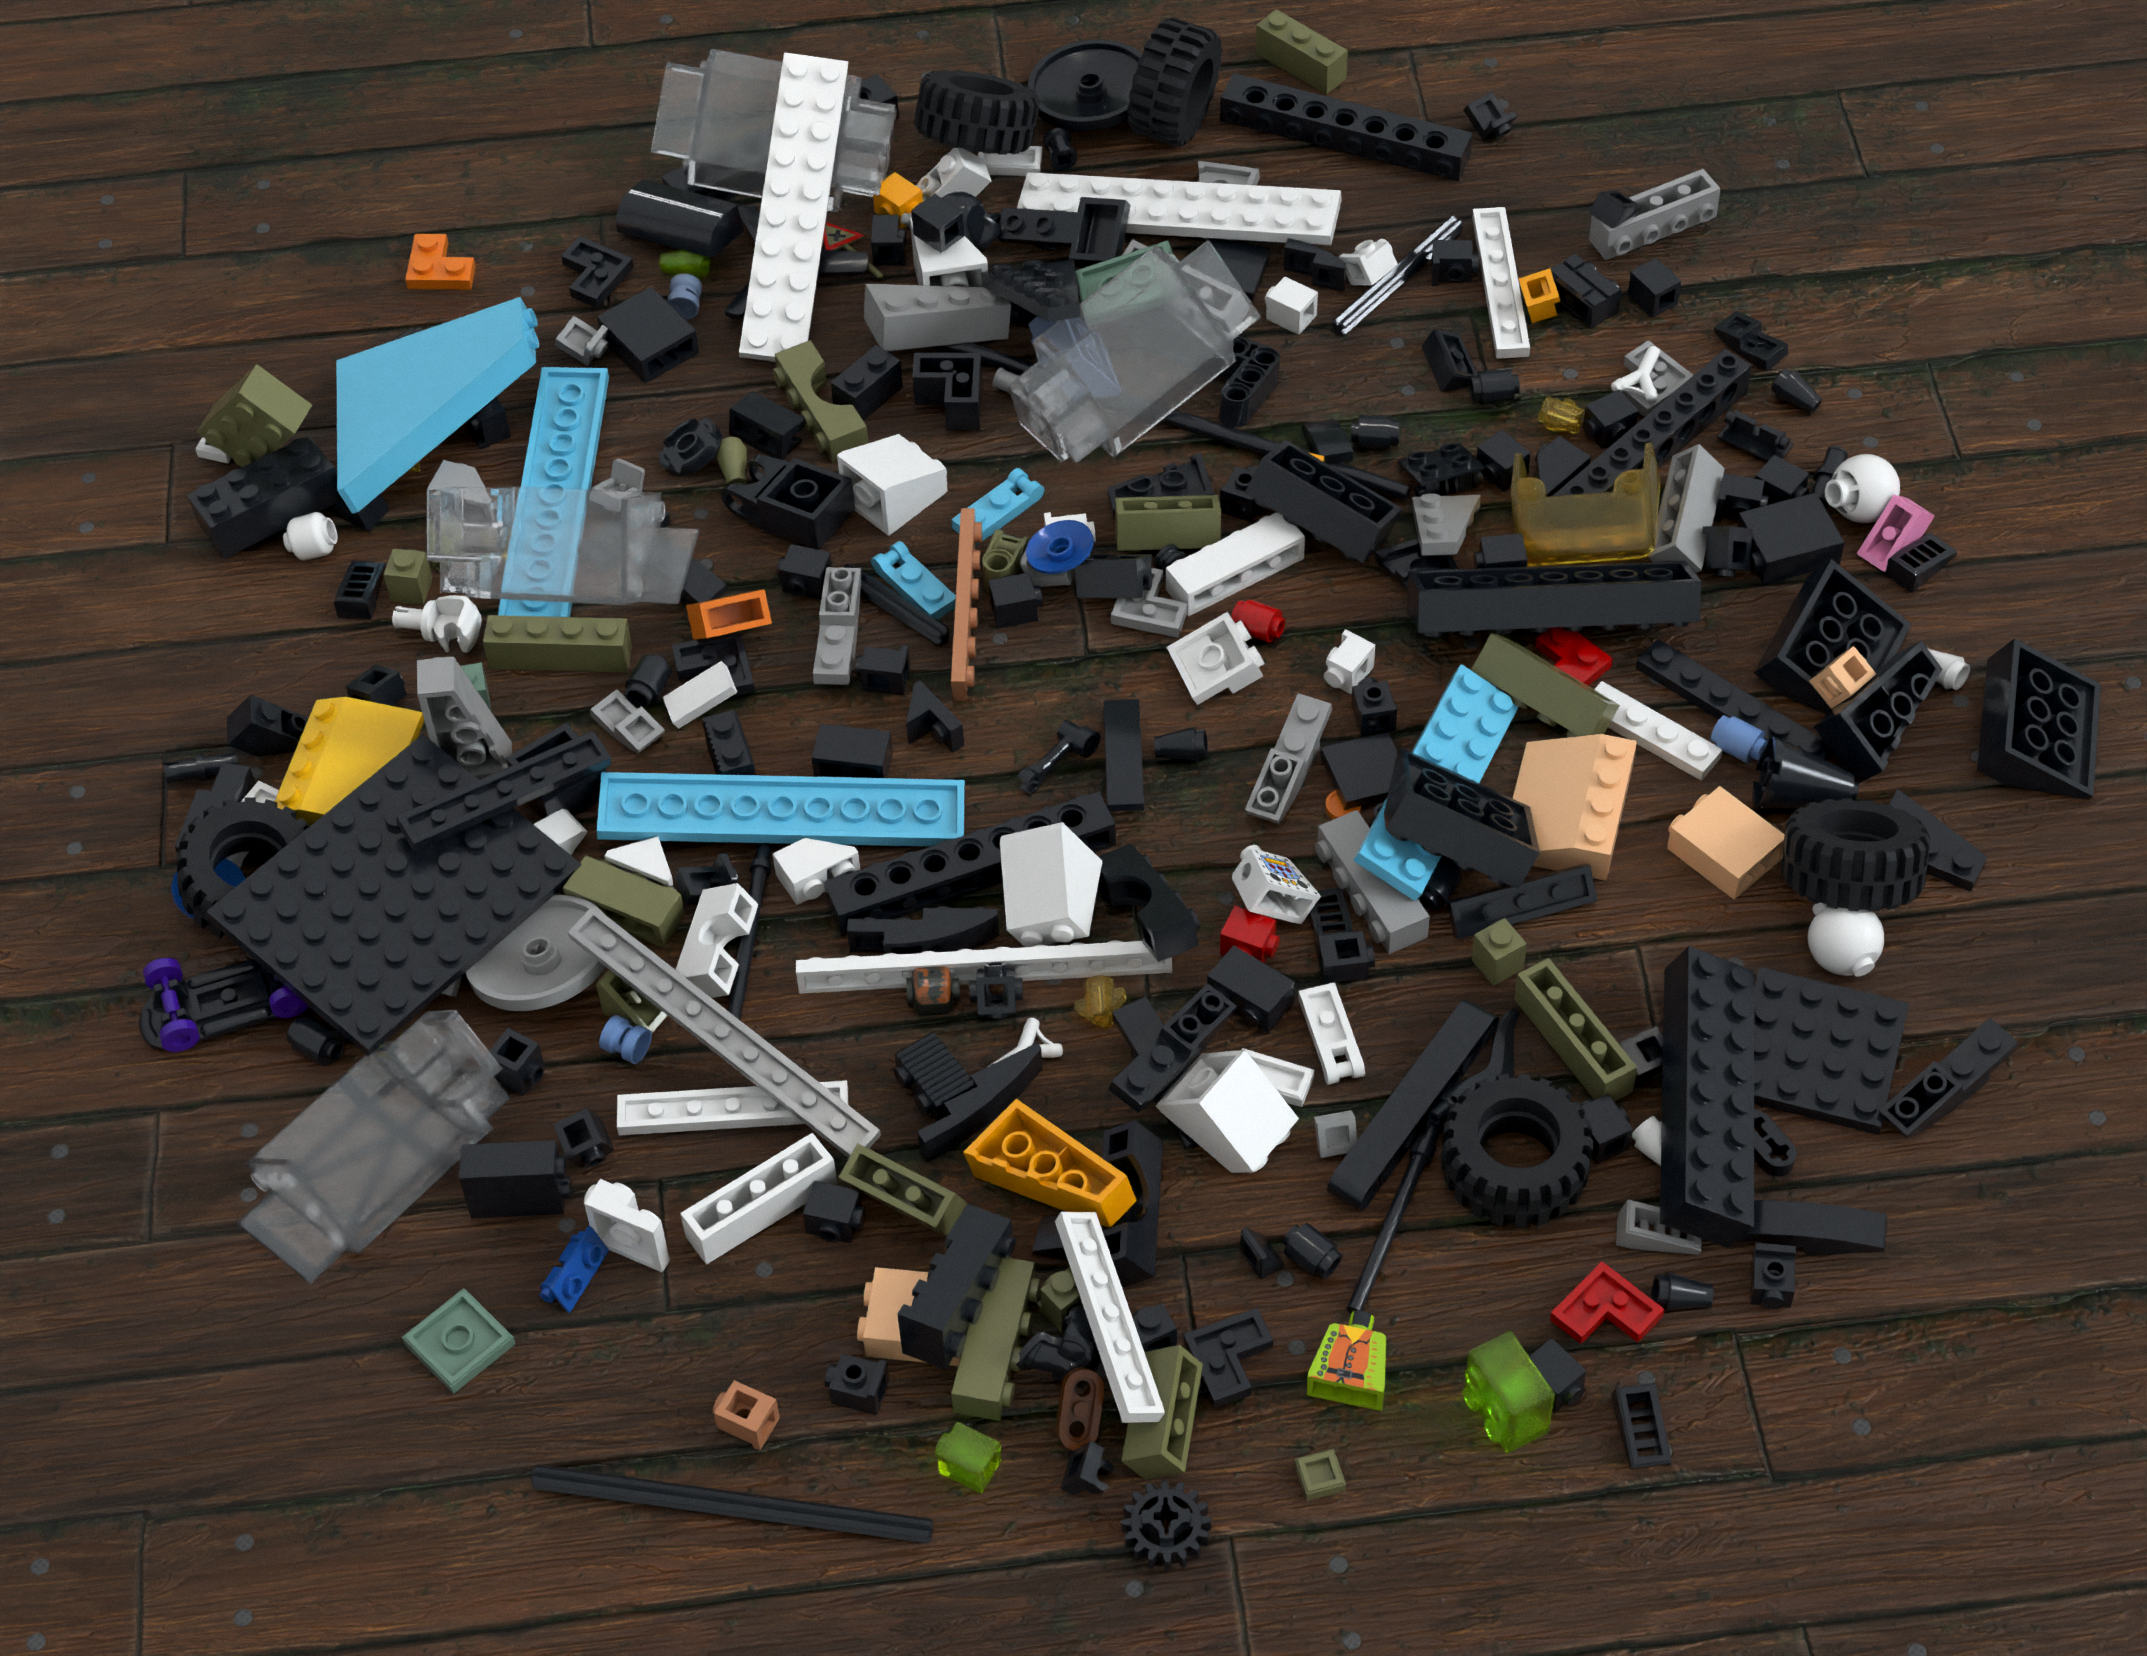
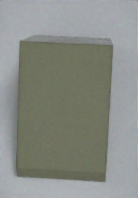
[596,970,667,1033]

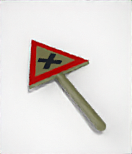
[823,222,883,279]

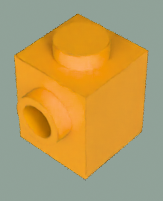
[872,172,923,228]

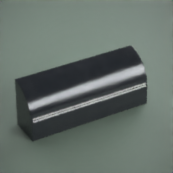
[616,179,744,258]

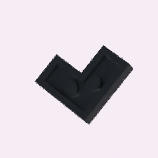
[561,236,634,308]
[671,631,755,697]
[1183,1308,1273,1408]

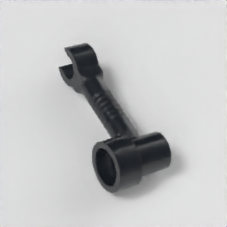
[1018,720,1100,794]

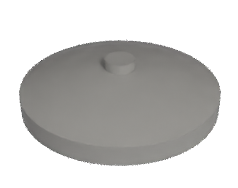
[465,895,606,1011]

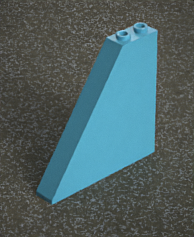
[336,297,539,514]

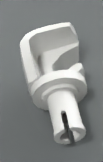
[392,595,482,653]

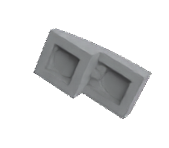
[590,689,665,754]

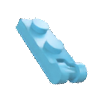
[951,468,1045,546]
[871,541,956,620]

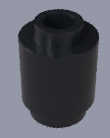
[1469,368,1520,405]
[1351,415,1399,449]
[624,654,672,707]
[1418,855,1462,910]
[287,1017,345,1066]
[1283,1223,1343,1280]

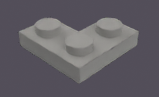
[1623,340,1693,417]
[1111,568,1188,638]

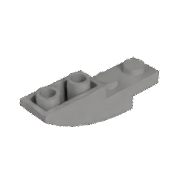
[813,567,861,685]
[1245,693,1332,824]

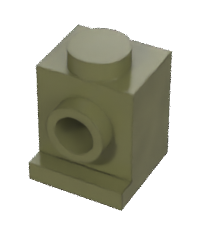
[1037,1267,1082,1333]

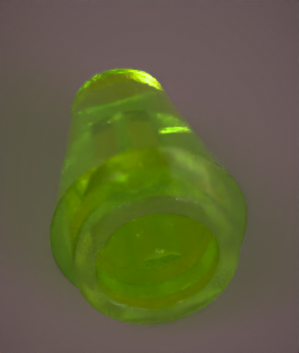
[659,250,710,279]

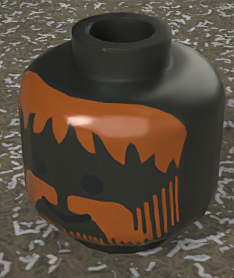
[906,966,961,1016]

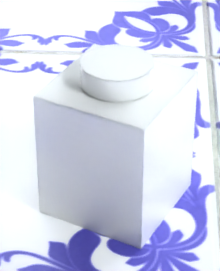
[1265,277,1318,335]

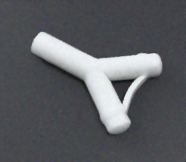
[1611,346,1660,403]
[989,1018,1063,1066]

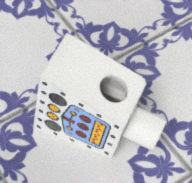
[1232,845,1321,924]

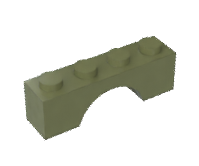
[772,340,868,463]

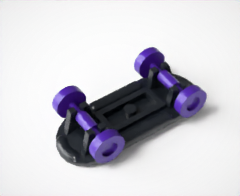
[139,958,309,1052]

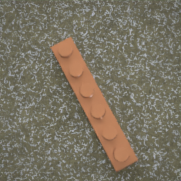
[951,508,982,701]

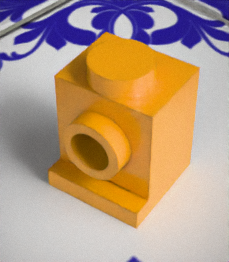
[1518,268,1560,324]

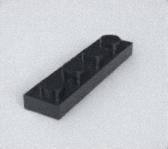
[1446,864,1598,939]

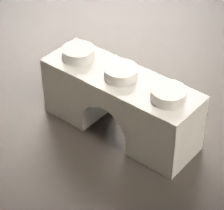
[676,883,758,998]

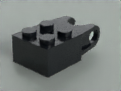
[721,455,855,550]

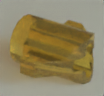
[1538,396,1584,434]
[1074,975,1126,1029]

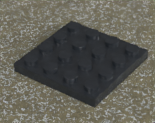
[1754,967,1909,1135]

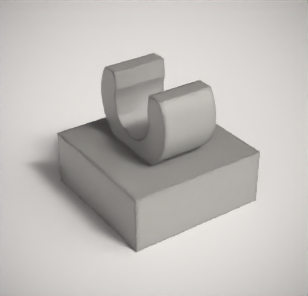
[1314,1110,1357,1158]

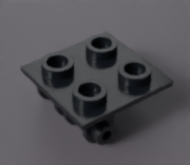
[1397,443,1485,497]

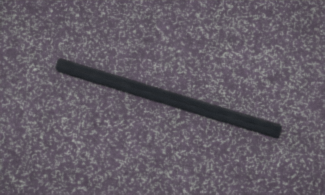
[531,1465,934,1543]

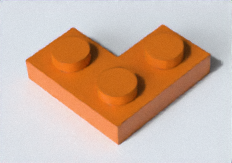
[405,234,476,290]

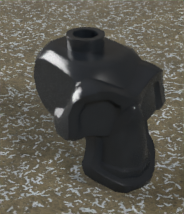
[942,191,1002,253]
[1016,1304,1101,1389]

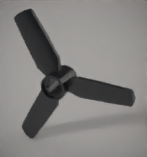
[724,205,869,319]

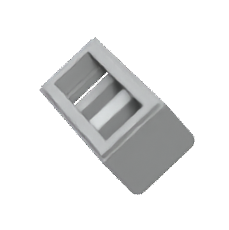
[1616,1199,1702,1255]

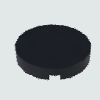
[658,418,722,477]

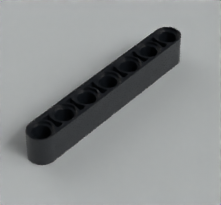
[1327,999,1499,1211]

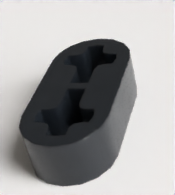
[1754,1109,1797,1176]

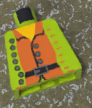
[1307,1311,1386,1411]

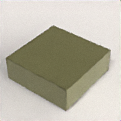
[1294,1449,1346,1501]

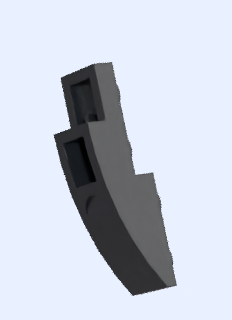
[847,906,999,955]
[1108,983,1237,1113]
[1879,1018,2018,1139]

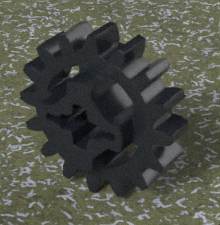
[1121,1480,1211,1571]

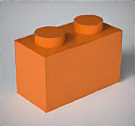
[686,589,772,640]

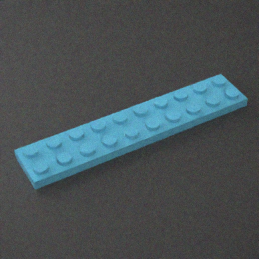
[498,367,609,617]
[597,772,965,847]

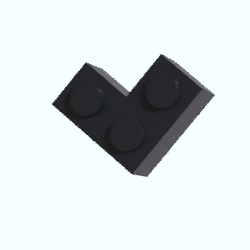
[912,353,983,430]

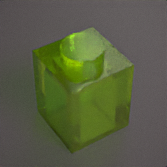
[935,1422,1002,1494]

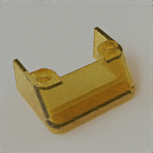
[1511,442,1661,566]

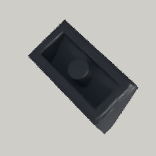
[1422,329,1477,392]

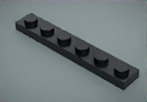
[1635,639,1833,761]
[397,731,611,851]

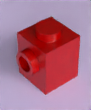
[1220,906,1280,963]

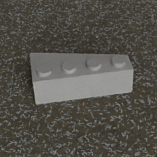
[864,284,1011,351]
[417,656,512,779]

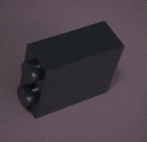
[597,287,699,384]
[1737,493,1845,585]
[459,1140,572,1219]

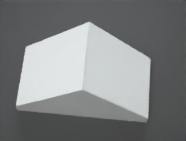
[604,836,674,888]

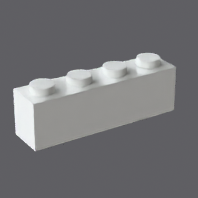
[1166,512,1305,617]
[680,1133,838,1265]

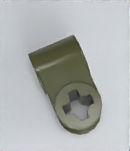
[982,529,1031,593]

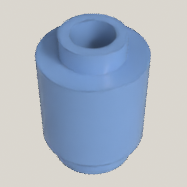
[1710,715,1766,764]

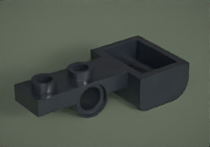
[997,197,1131,268]

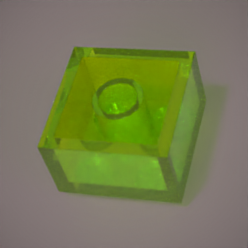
[1462,1330,1555,1454]

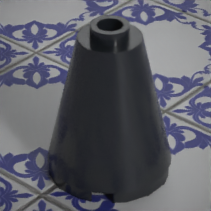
[1752,737,1859,809]

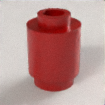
[1231,599,1286,643]

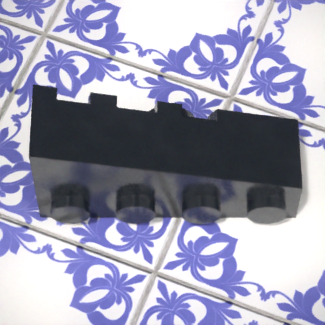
[1814,640,1943,783]
[897,1204,1016,1370]

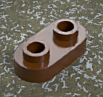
[1055,1367,1105,1451]

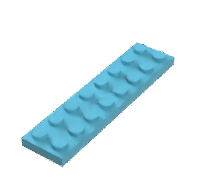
[1353,664,1519,901]

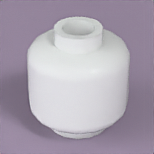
[283,512,338,561]

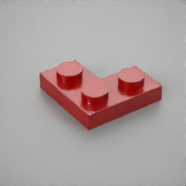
[1535,627,1613,686]
[1550,1261,1665,1344]

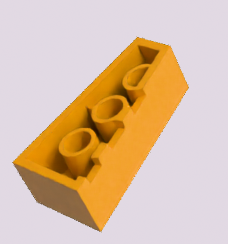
[963,1099,1137,1228]

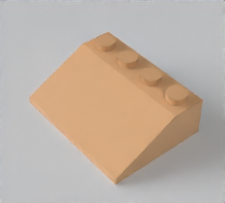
[1513,734,1637,881]

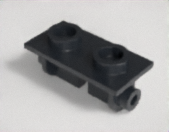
[1717,410,1794,462]

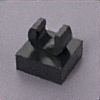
[1060,1441,1114,1495]

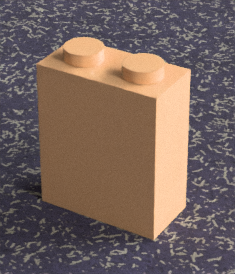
[1667,786,1785,900]
[857,1267,966,1366]

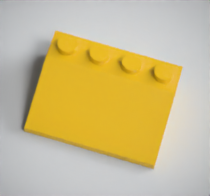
[275,697,424,826]

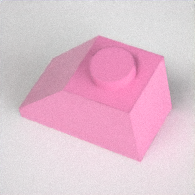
[1857,495,1935,572]

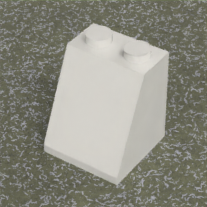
[910,217,988,287]
[837,434,948,536]
[1000,822,1102,947]
[1156,1050,1299,1173]

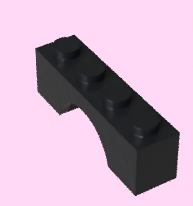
[1098,843,1200,962]
[1102,1120,1163,1287]

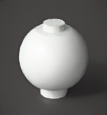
[1825,454,1900,523]
[1808,903,1884,977]

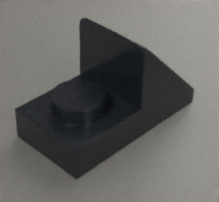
[906,680,964,753]

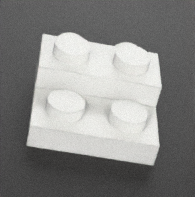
[1167,612,1265,705]
[584,1179,670,1272]

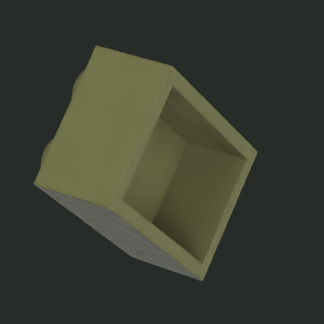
[197,364,312,467]

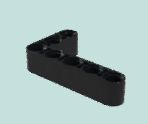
[1130,306,1281,428]

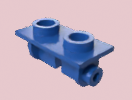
[539,1226,609,1313]

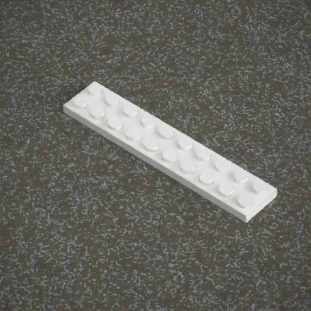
[739,52,848,362]
[1017,172,1342,245]

